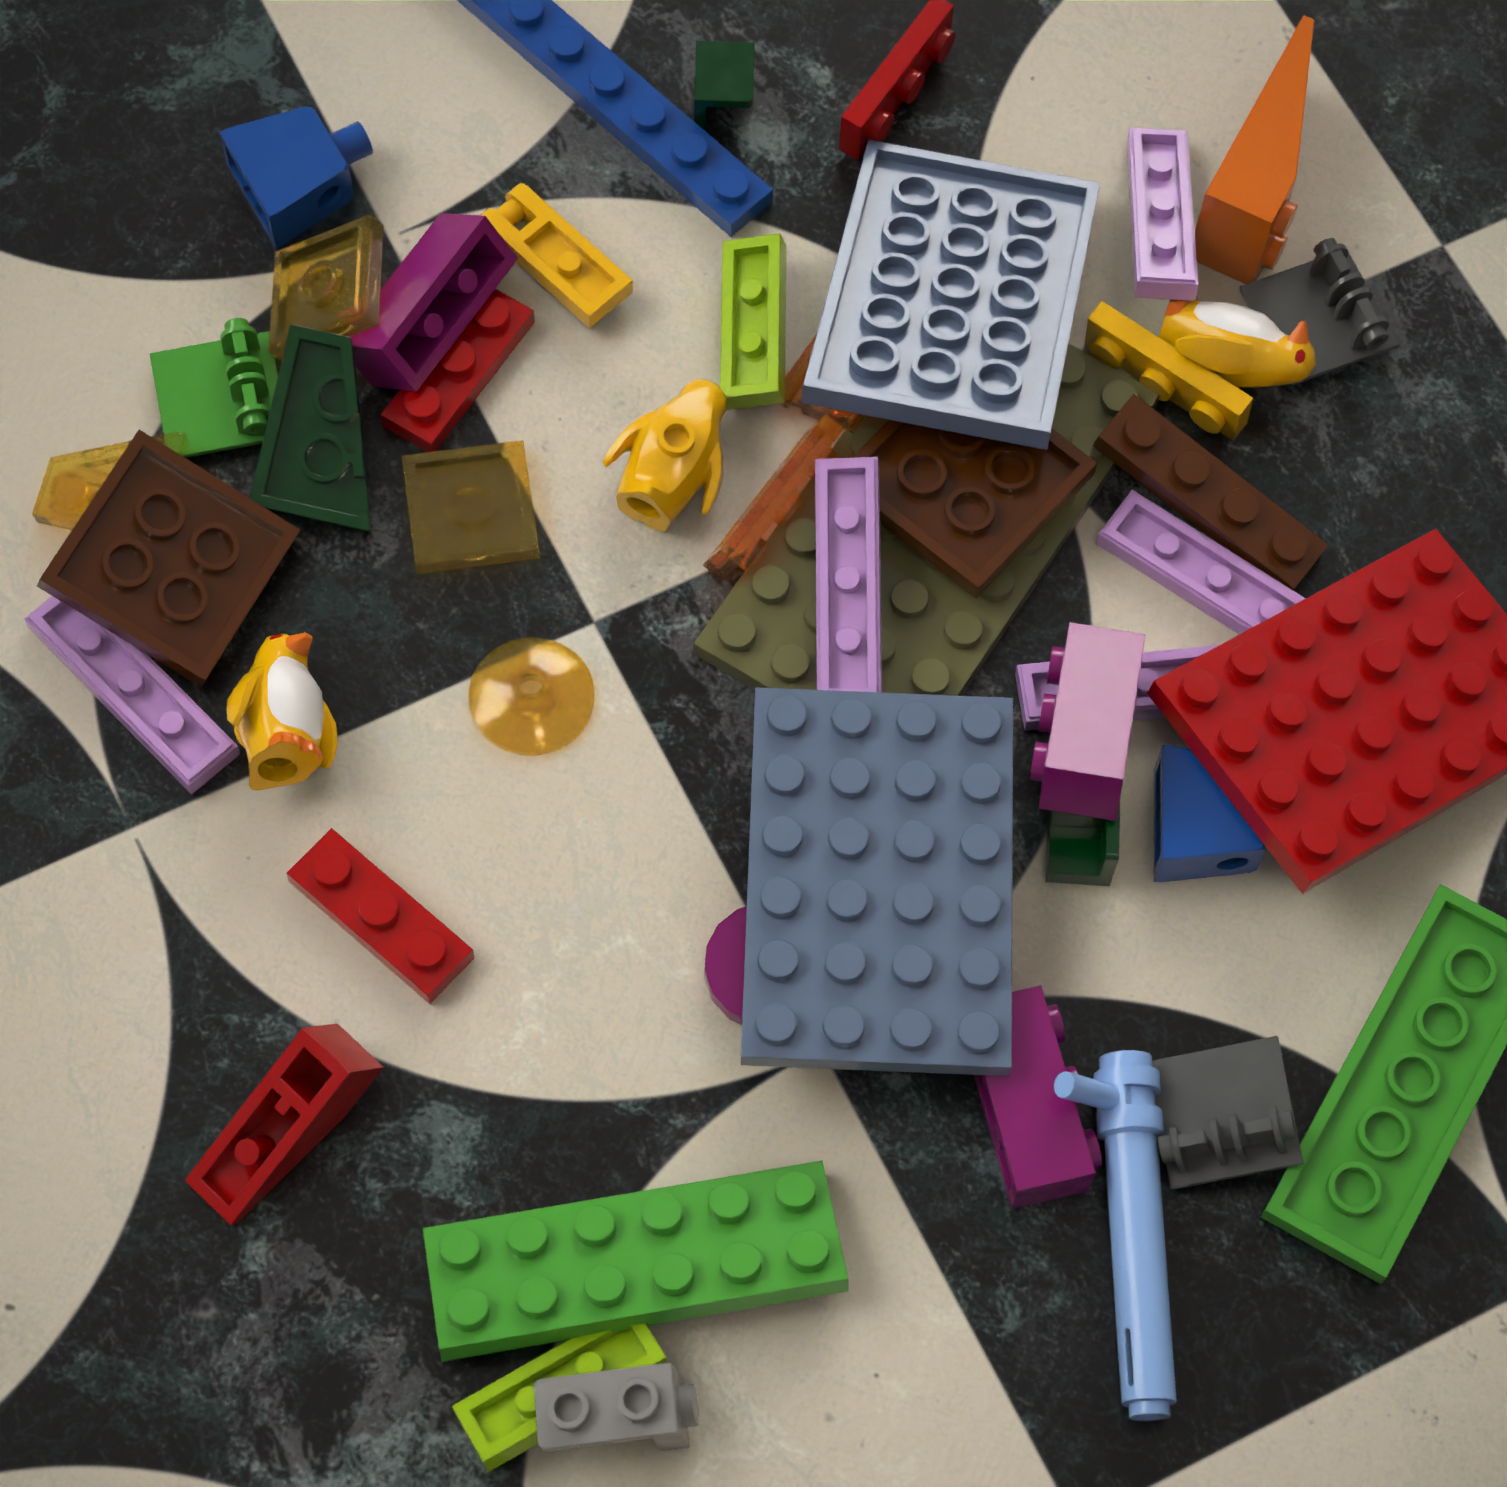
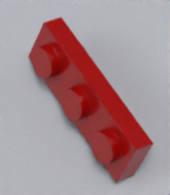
[838,0,956,161]
[381,288,535,455]
[286,828,475,1004]

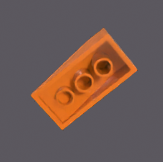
[1195,15,1314,284]

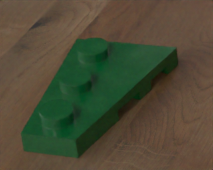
[250,324,372,534]

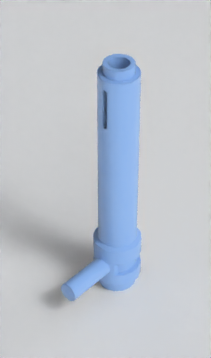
[1054,1050,1177,1421]

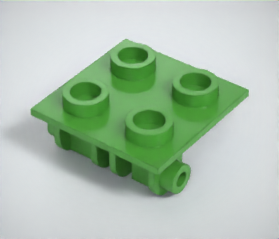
[149,318,278,458]

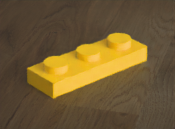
[1084,301,1253,441]

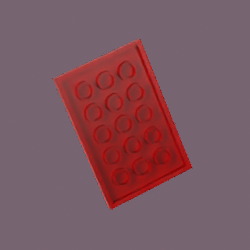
[1147,529,1507,894]

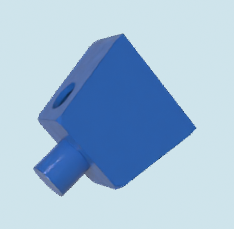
[220,106,373,249]
[1154,745,1266,882]

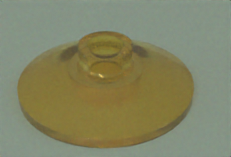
[468,637,595,755]

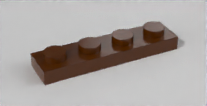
[1093,394,1328,590]

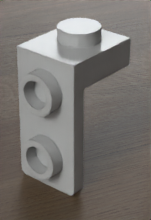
[534,1362,699,1451]

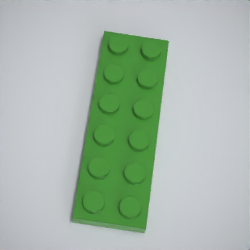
[1261,884,1507,1284]
[423,1161,848,1362]

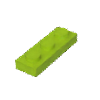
[720,233,786,410]
[452,1323,668,1472]

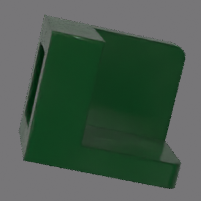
[694,41,755,131]
[1046,803,1120,886]

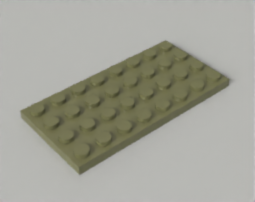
[693,343,1159,696]

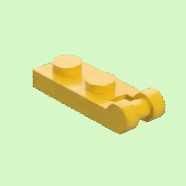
[481,183,633,329]

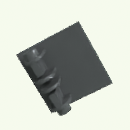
[1239,238,1400,386]
[1152,1035,1304,1190]

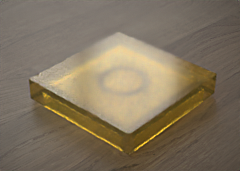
[268,214,383,361]
[401,440,540,574]

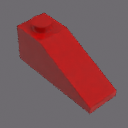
[184,1023,384,1225]

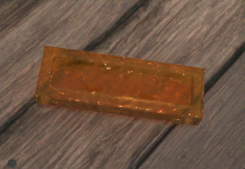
[703,414,844,581]

